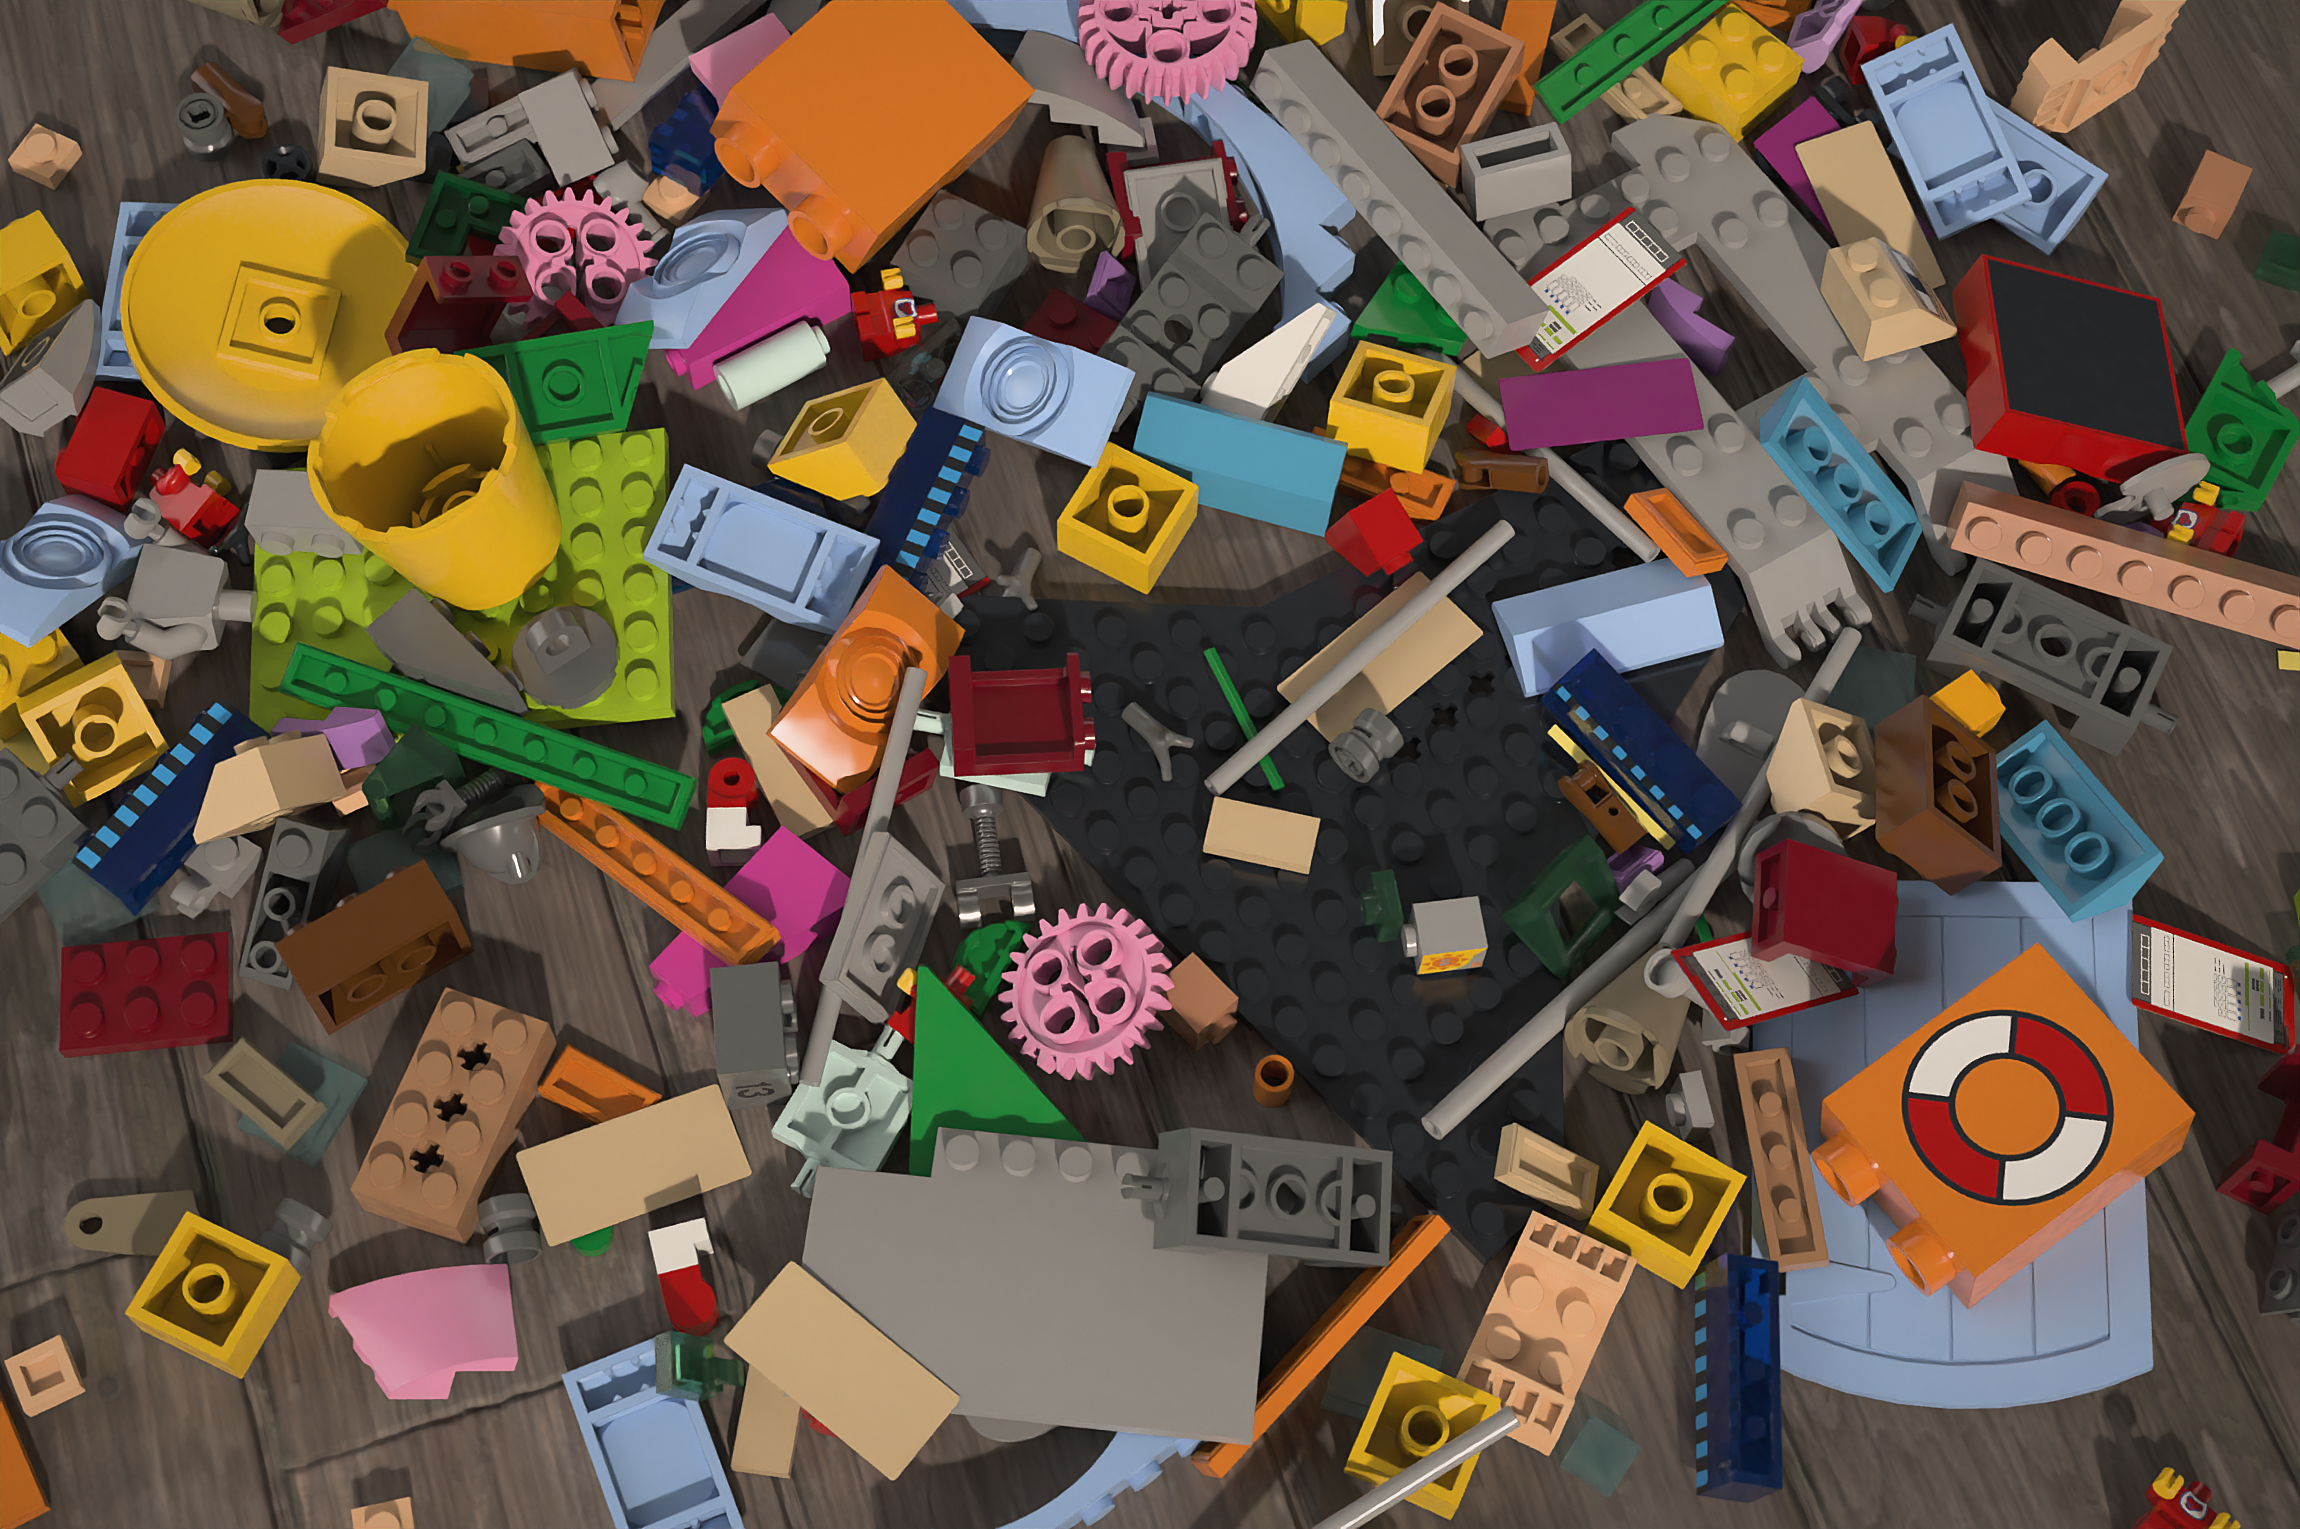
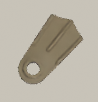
[64,1190,201,1258]

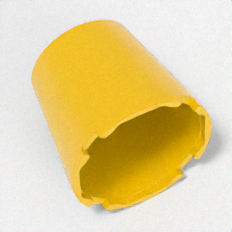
[307,348,562,611]

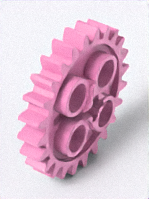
[493,187,658,331]
[998,903,1175,1080]

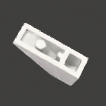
[1200,303,1338,423]

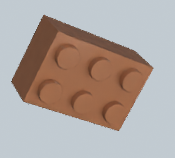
[1375,1,1525,188]

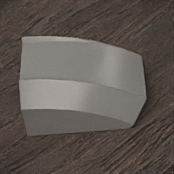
[0,299,102,438]

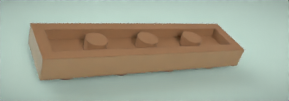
[1733,1046,1829,1274]

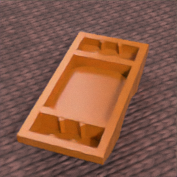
[766,564,965,796]

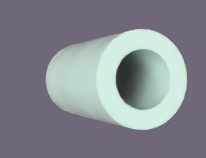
[713,321,830,411]

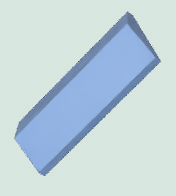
[1887,96,2108,257]
[1491,558,1724,698]

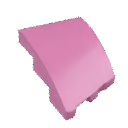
[688,12,791,110]
[327,1264,518,1399]

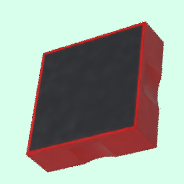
[1952,254,2189,484]

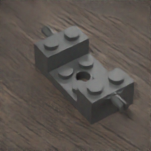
[1096,211,1285,432]
[1908,557,2179,757]
[0,747,96,924]
[1121,1127,1403,1270]

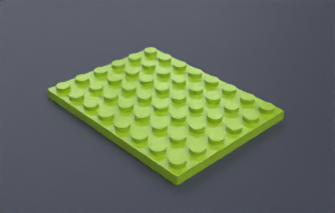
[248,428,675,746]

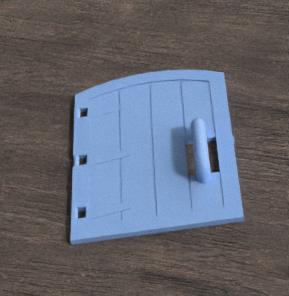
[1751,880,2153,1409]

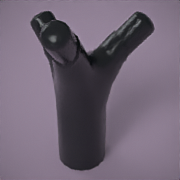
[205,500,252,567]

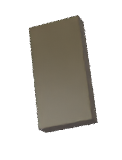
[202,1036,327,1151]

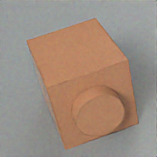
[2172,150,2253,240]
[1157,952,1238,1051]

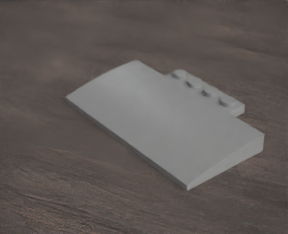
[784,1127,1268,1446]

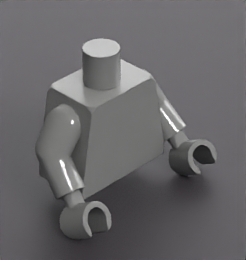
[96,498,258,660]

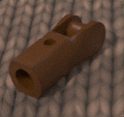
[190,62,268,140]
[1455,447,1550,494]
[1558,759,1648,855]

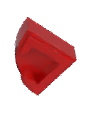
[1465,413,1524,456]

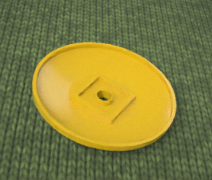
[120,179,419,453]

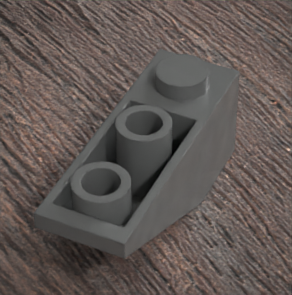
[365,588,529,718]
[238,814,352,990]

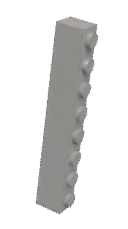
[1249,39,1550,359]

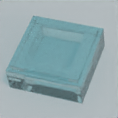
[1559,1415,1641,1499]

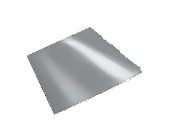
[1010,30,1145,147]

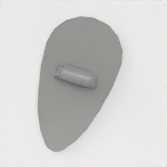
[1692,669,1805,830]

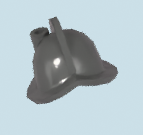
[440,784,546,885]

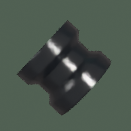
[262,144,319,185]

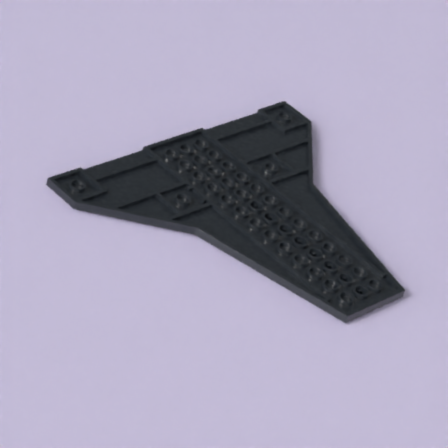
[922,439,1748,1266]

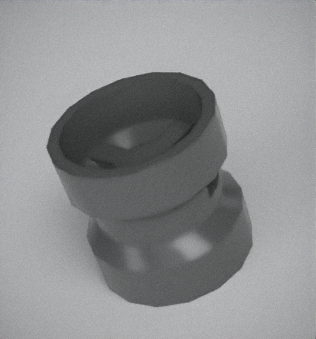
[174,93,235,162]
[1328,707,1404,783]
[477,1193,543,1266]
[255,1197,333,1276]

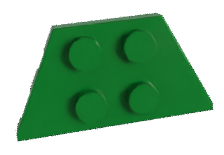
[1350,260,1469,356]
[454,320,654,447]
[2171,347,2300,512]

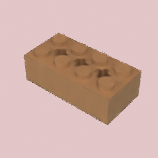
[351,987,558,1246]

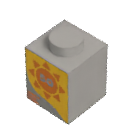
[1401,896,1488,975]

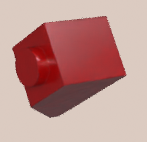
[1324,487,1424,577]

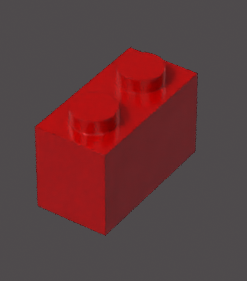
[55,386,166,513]

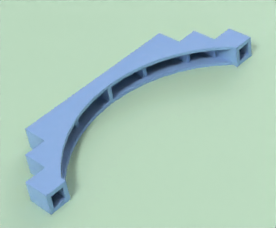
[946,0,1356,384]

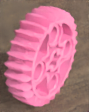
[1077,0,1257,107]

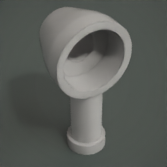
[593,159,672,250]

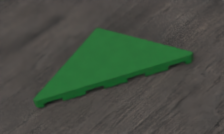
[909,964,1091,1177]

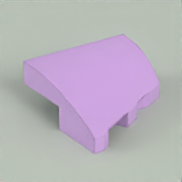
[1786,0,1864,75]

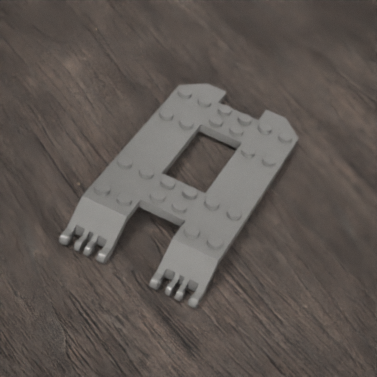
[1483,113,2019,669]

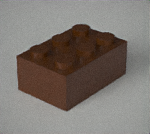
[1874,694,2002,896]
[274,859,474,1035]

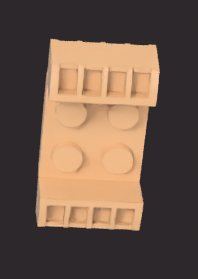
[2008,0,2186,134]
[1456,1210,1637,1456]

